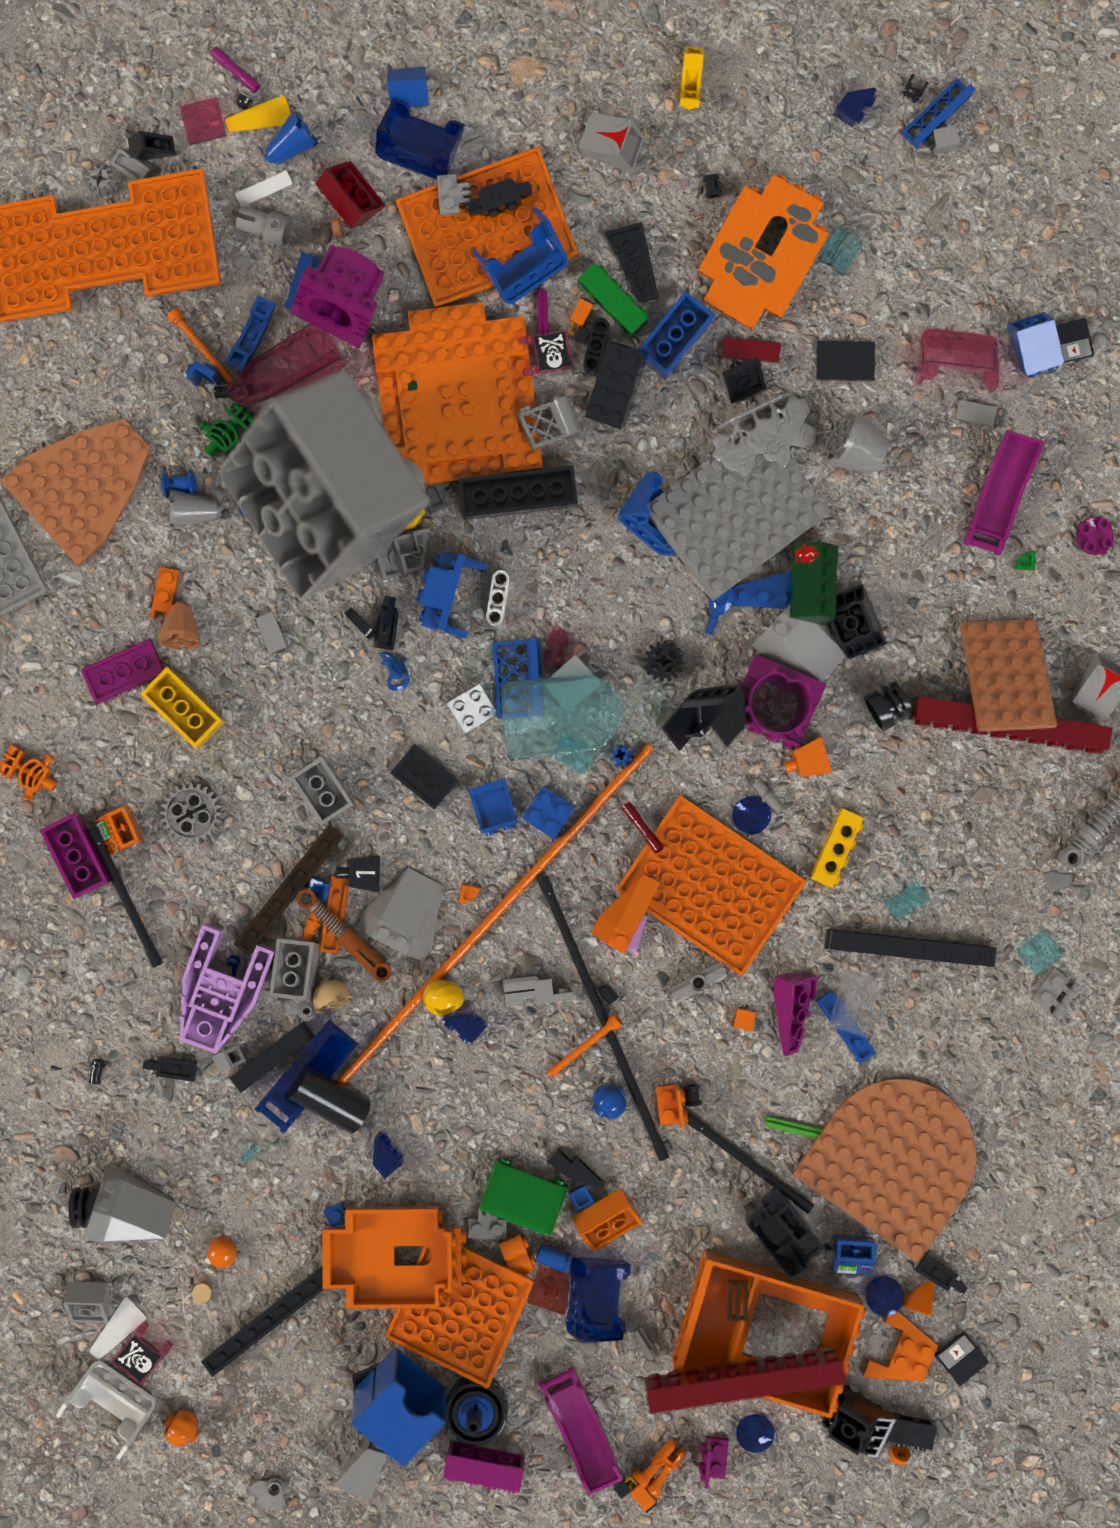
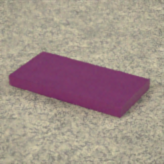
[80,638,164,705]

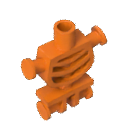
[0,744,58,801]

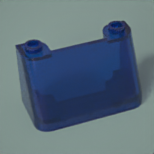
[375,98,465,180]
[566,1257,631,1343]

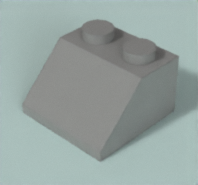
[63,1280,110,1323]

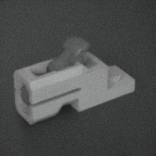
[503,964,573,1006]

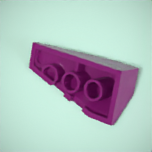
[774,973,818,1056]

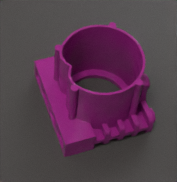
[290,244,384,349]
[741,654,827,750]

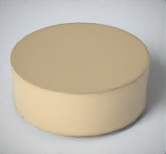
[192,1282,213,1303]

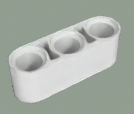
[486,570,510,627]

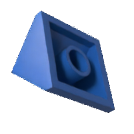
[387,66,429,109]

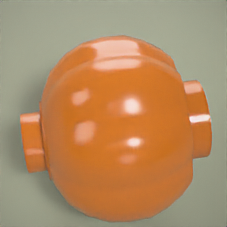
[163,1410,200,1447]

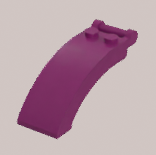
[963,430,1044,556]
[538,1366,623,1496]

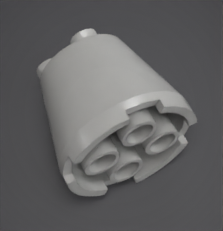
[824,409,893,474]

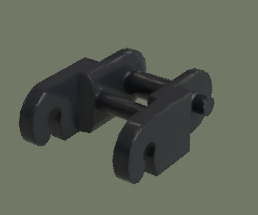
[902,74,929,104]

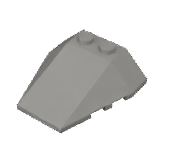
[752,605,846,682]
[357,868,442,962]
[84,1165,176,1243]

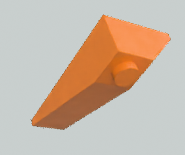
[591,874,660,954]

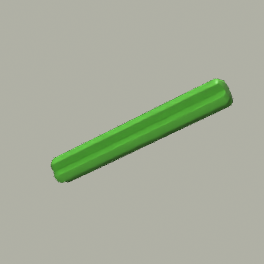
[765,1116,823,1139]

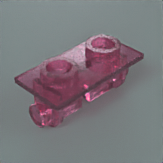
[543,629,568,670]

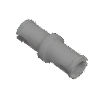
[751,778,785,815]

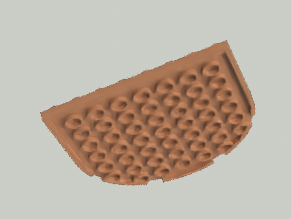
[792,1078,976,1263]

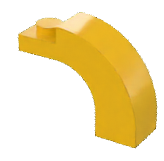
[679,46,704,109]

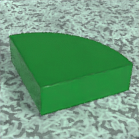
[1014,551,1035,571]

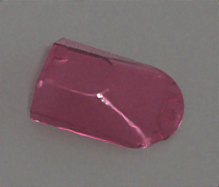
[228,323,346,405]

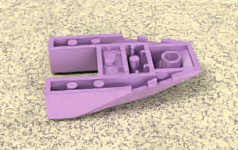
[180,923,275,1054]

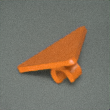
[897,1280,934,1316]

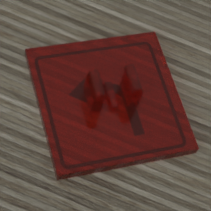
[528,1266,576,1315]

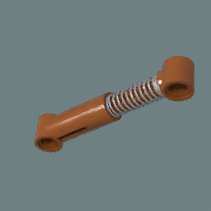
[296,887,392,982]

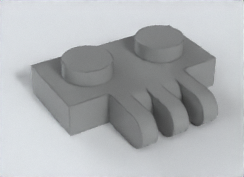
[437,174,472,216]
[468,1205,507,1239]

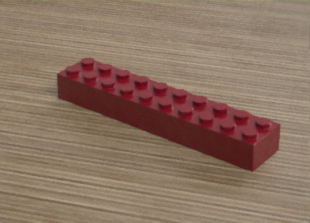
[909,696,1113,754]
[644,1347,847,1414]

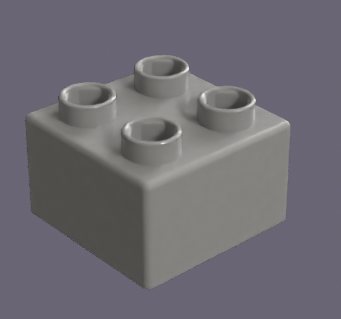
[219,370,430,600]

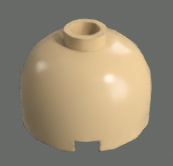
[312,978,352,1014]

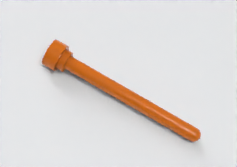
[166,307,234,384]
[547,1013,623,1077]

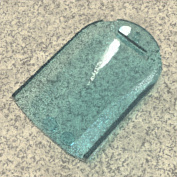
[501,675,623,761]

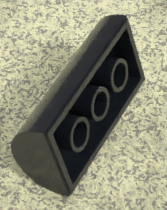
[285,1064,371,1134]

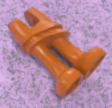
[631,1439,687,1498]

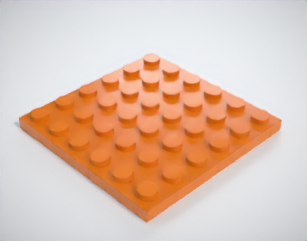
[385,1246,535,1388]

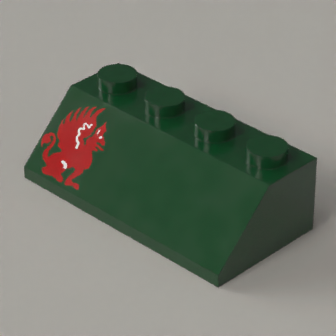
[790,542,838,625]

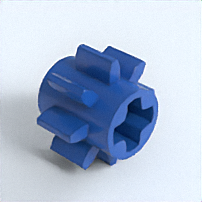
[610,744,634,767]

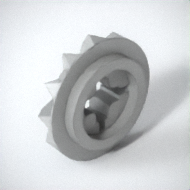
[85,164,116,195]

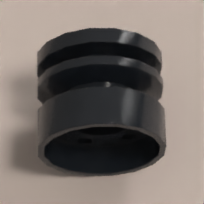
[864,681,913,731]
[68,1187,100,1228]

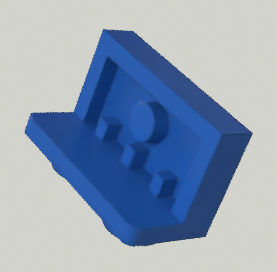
[186,360,223,387]

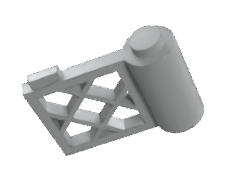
[517,394,583,451]

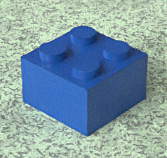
[522,786,575,839]

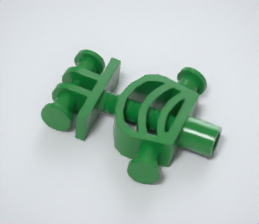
[199,399,256,458]

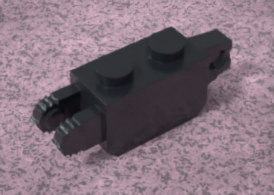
[466,178,532,218]

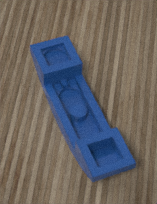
[224,296,276,372]

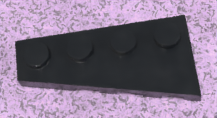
[605,222,659,303]

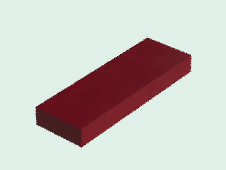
[722,337,781,364]

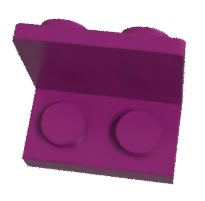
[699,1436,729,1489]

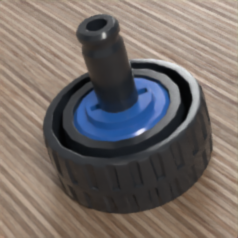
[446,1378,508,1445]

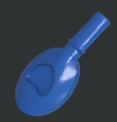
[705,587,735,635]

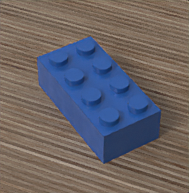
[638,291,715,380]

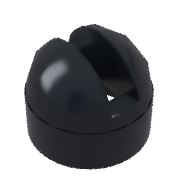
[236,93,253,110]

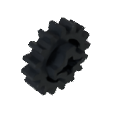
[643,641,684,682]

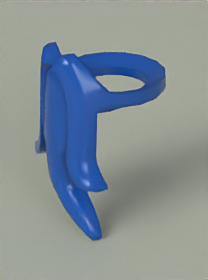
[379,653,410,691]

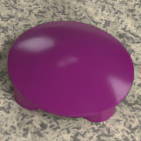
[1076,517,1114,555]

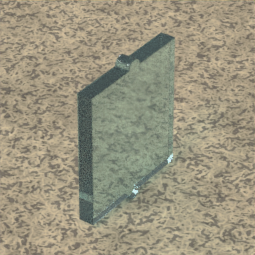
[1017,930,1063,976]

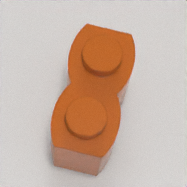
[499,1232,537,1275]

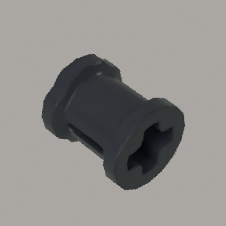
[702,174,723,199]
[683,1084,702,1107]

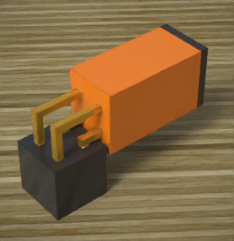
[568,297,594,345]
[613,1474,657,1513]

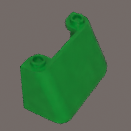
[479,1157,568,1236]

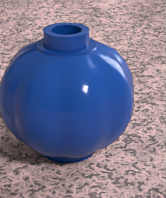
[592,1085,626,1119]

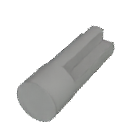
[633,1326,659,1361]

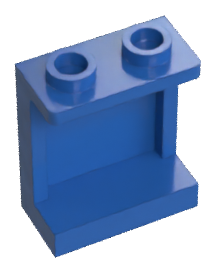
[468,778,518,836]

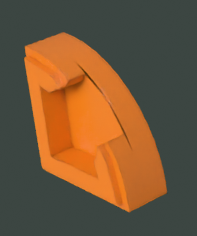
[458,884,481,903]

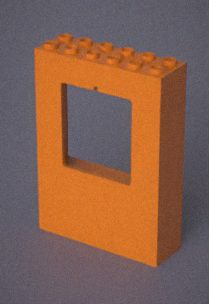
[672,1249,866,1418]

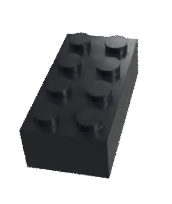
[585,341,648,429]

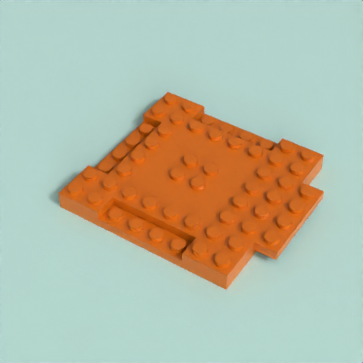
[372,302,543,485]

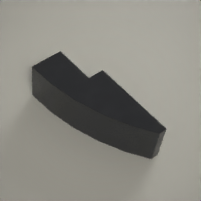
[547,1147,604,1189]

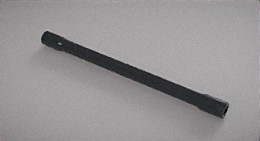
[86,825,163,968]
[687,1112,814,1214]

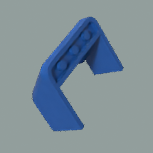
[472,206,568,304]

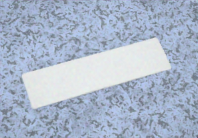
[235,171,293,207]

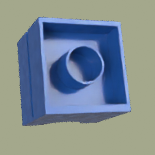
[351,1346,446,1467]

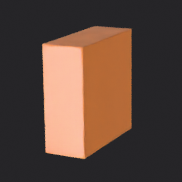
[733,1008,756,1031]

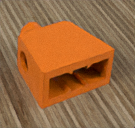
[784,737,833,777]

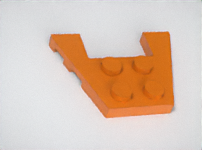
[862,1305,938,1381]

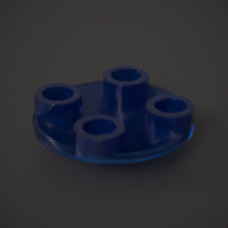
[732,796,771,834]
[865,1276,904,1316]
[736,1414,775,1453]

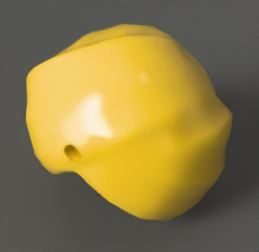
[423,979,464,1016]

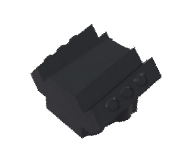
[830,584,887,659]
[821,1385,896,1458]

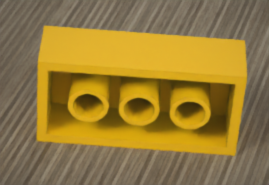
[140,667,226,749]

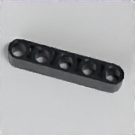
[229,1021,315,1093]

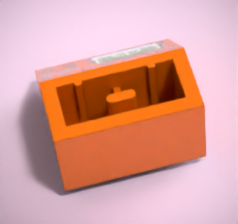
[94,806,145,856]

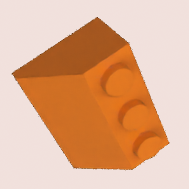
[572,1188,643,1252]

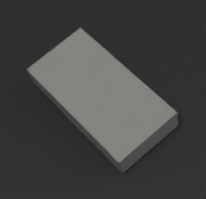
[109,148,152,181]
[955,400,998,427]
[255,611,288,654]

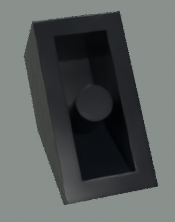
[128,131,175,160]

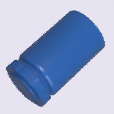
[535,1243,573,1273]

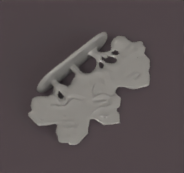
[712,395,817,476]

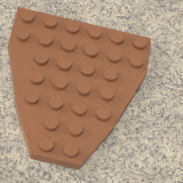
[1,419,152,566]

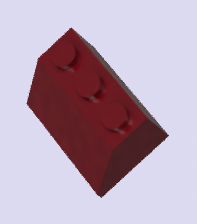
[315,161,386,229]

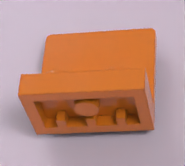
[655,1083,688,1129]

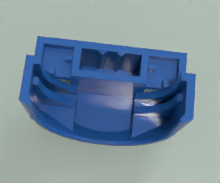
[416,551,487,639]

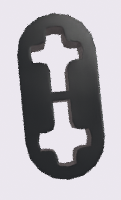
[344,607,375,639]

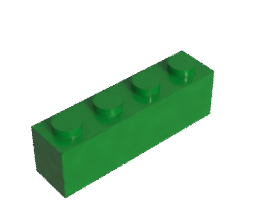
[578,263,648,338]

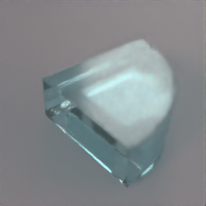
[241,1145,258,1163]

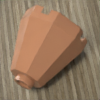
[158,602,200,650]

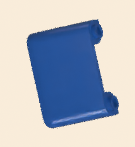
[618,471,676,556]

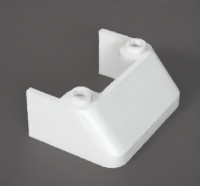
[56,1361,156,1460]

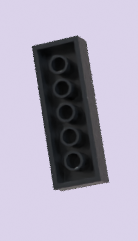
[458,465,578,520]

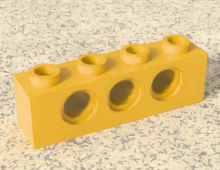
[809,808,865,888]

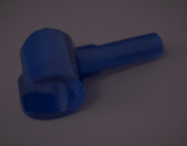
[227,955,240,977]

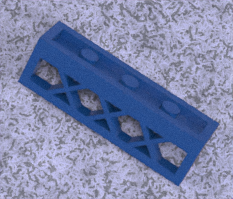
[901,78,976,149]

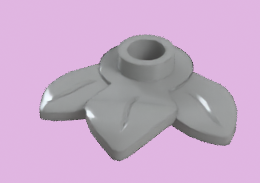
[284,999,317,1022]
[249,1477,285,1513]

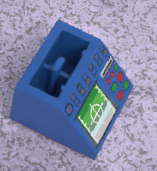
[832,1235,877,1276]

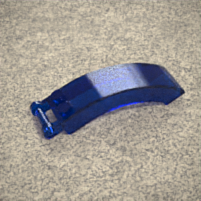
[254,1019,359,1134]

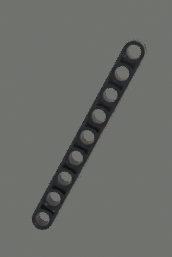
[824,929,997,967]

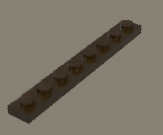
[234,824,345,956]

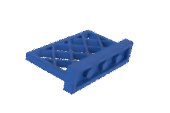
[493,638,545,719]

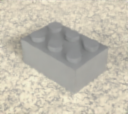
[289,756,356,826]

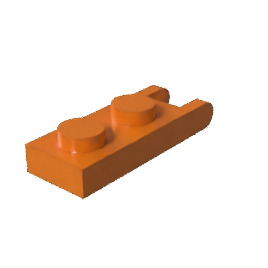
[150,567,180,618]

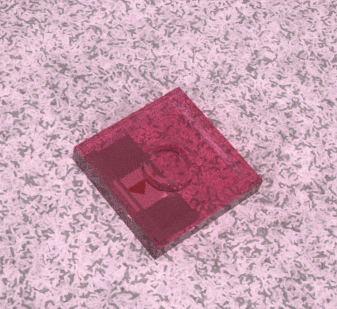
[180,97,227,146]

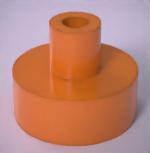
[889,1444,910,1466]

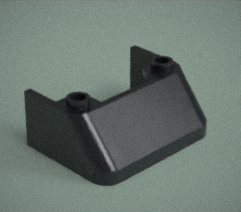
[661,684,746,751]

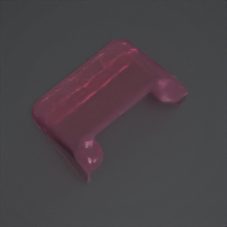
[915,329,999,394]

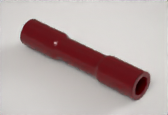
[621,802,664,854]

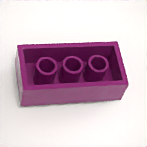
[39,812,112,899]
[443,1441,525,1493]

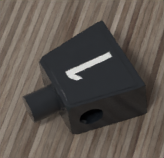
[335,855,380,892]

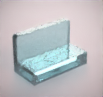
[818,227,863,275]
[551,737,595,774]
[884,881,931,920]

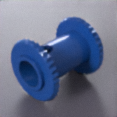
[161,469,197,498]

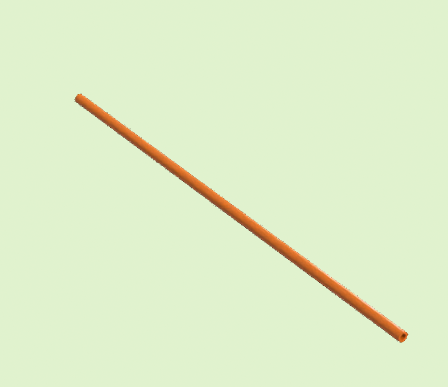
[336,743,654,1085]

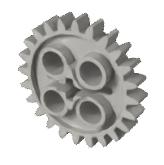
[160,782,223,845]

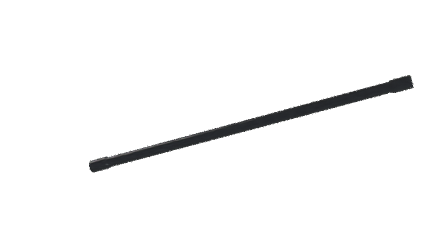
[537,875,670,1161]

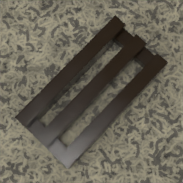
[727,1280,748,1322]

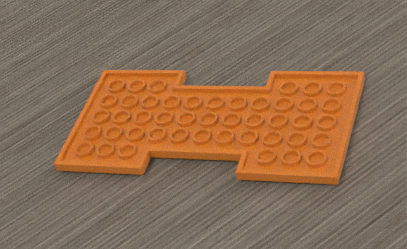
[0,168,222,323]

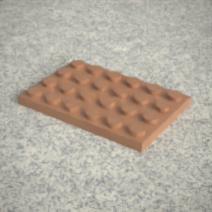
[960,619,1057,731]

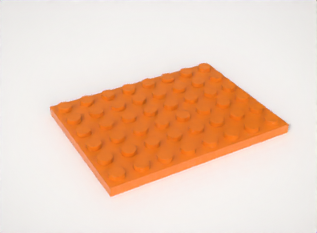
[395,146,579,308]
[615,795,807,976]

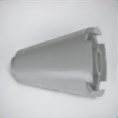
[170,489,221,528]

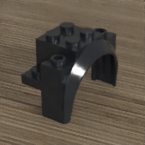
[744,1186,825,1280]

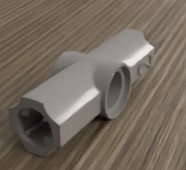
[669,961,727,1003]

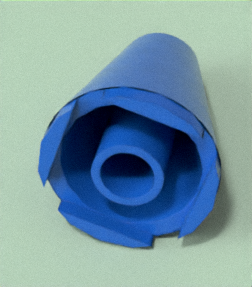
[264,112,319,165]

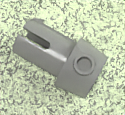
[236,205,293,246]

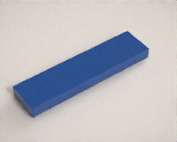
[815,990,876,1064]

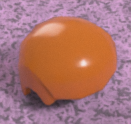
[207,1236,237,1269]

